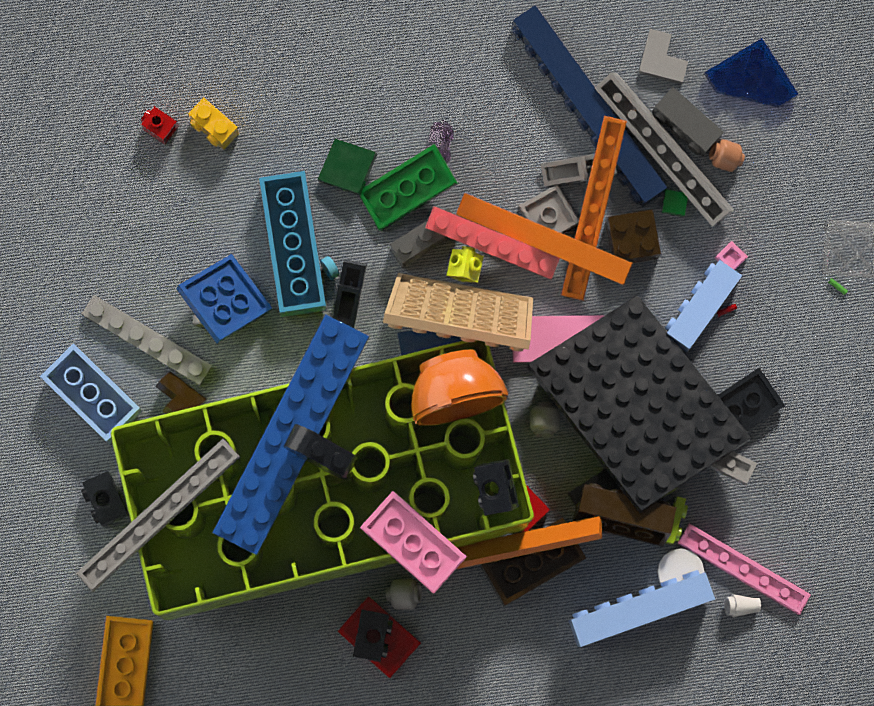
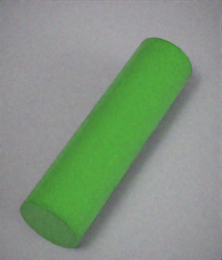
[828,278,848,295]

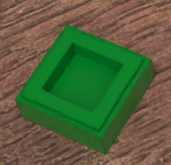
[662,189,688,217]

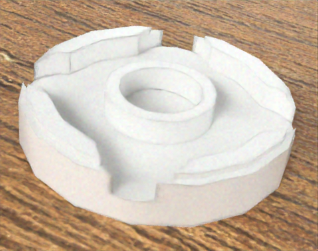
[657,548,704,583]

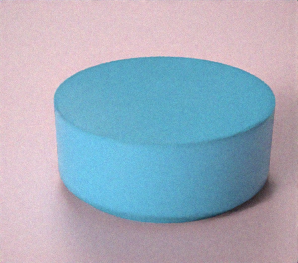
[320,256,339,280]

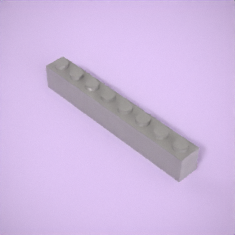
[595,73,734,227]

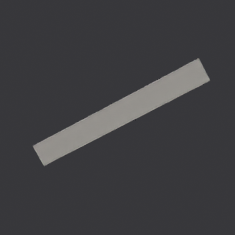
[75,439,240,592]

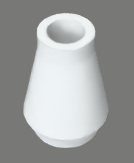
[724,594,761,618]

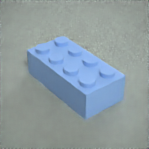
[40,343,142,445]

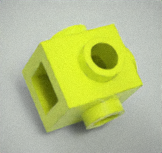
[446,246,484,283]

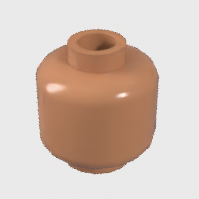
[709,139,745,172]

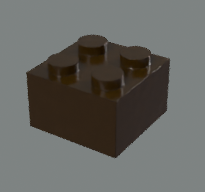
[605,209,661,263]

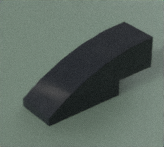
[332,260,367,328]

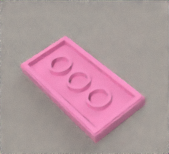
[513,315,604,363]
[360,491,467,594]

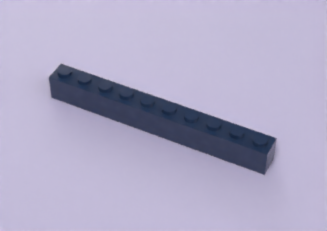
[511,5,667,208]

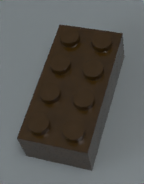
[572,483,677,547]
[480,518,586,607]

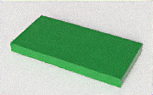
[360,144,458,231]

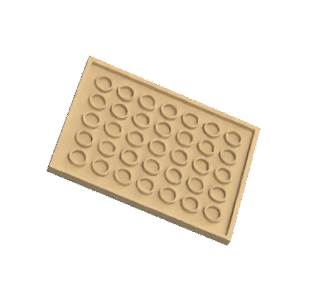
[383,273,533,351]

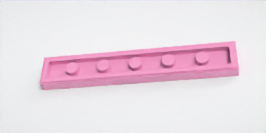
[677,523,811,615]

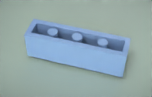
[664,260,742,353]

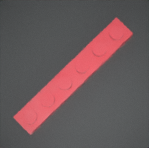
[425,207,560,279]

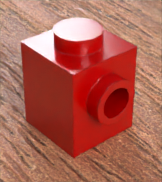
[141,106,178,145]

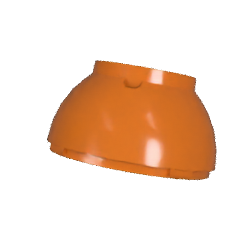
[411,350,508,426]

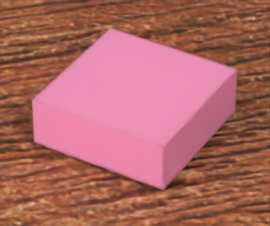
[715,241,748,270]

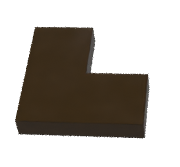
[156,372,206,414]

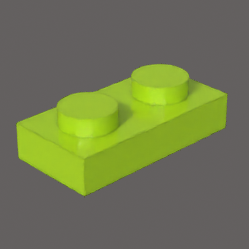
[665,496,688,545]

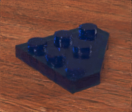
[704,38,798,108]

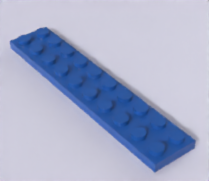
[212,314,369,555]

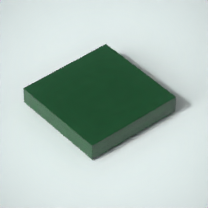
[317,139,377,196]

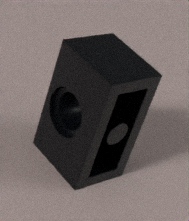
[473,459,519,516]
[81,471,129,527]
[353,610,393,662]

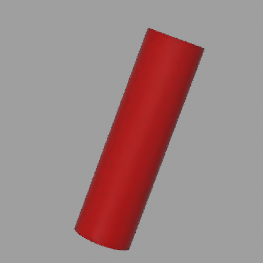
[716,304,737,317]

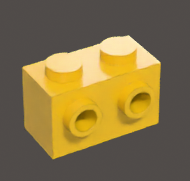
[188,97,239,150]

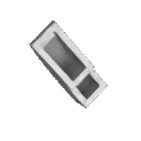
[540,154,617,186]

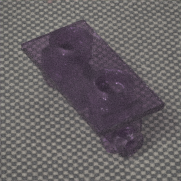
[428,120,454,163]

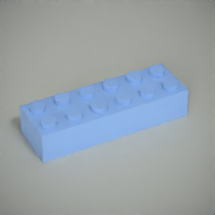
[568,570,715,647]

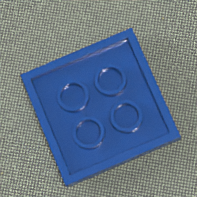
[176,254,272,344]

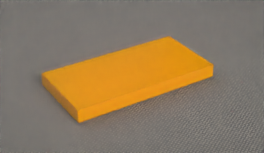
[95,616,154,706]

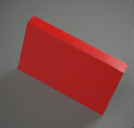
[337,596,421,679]

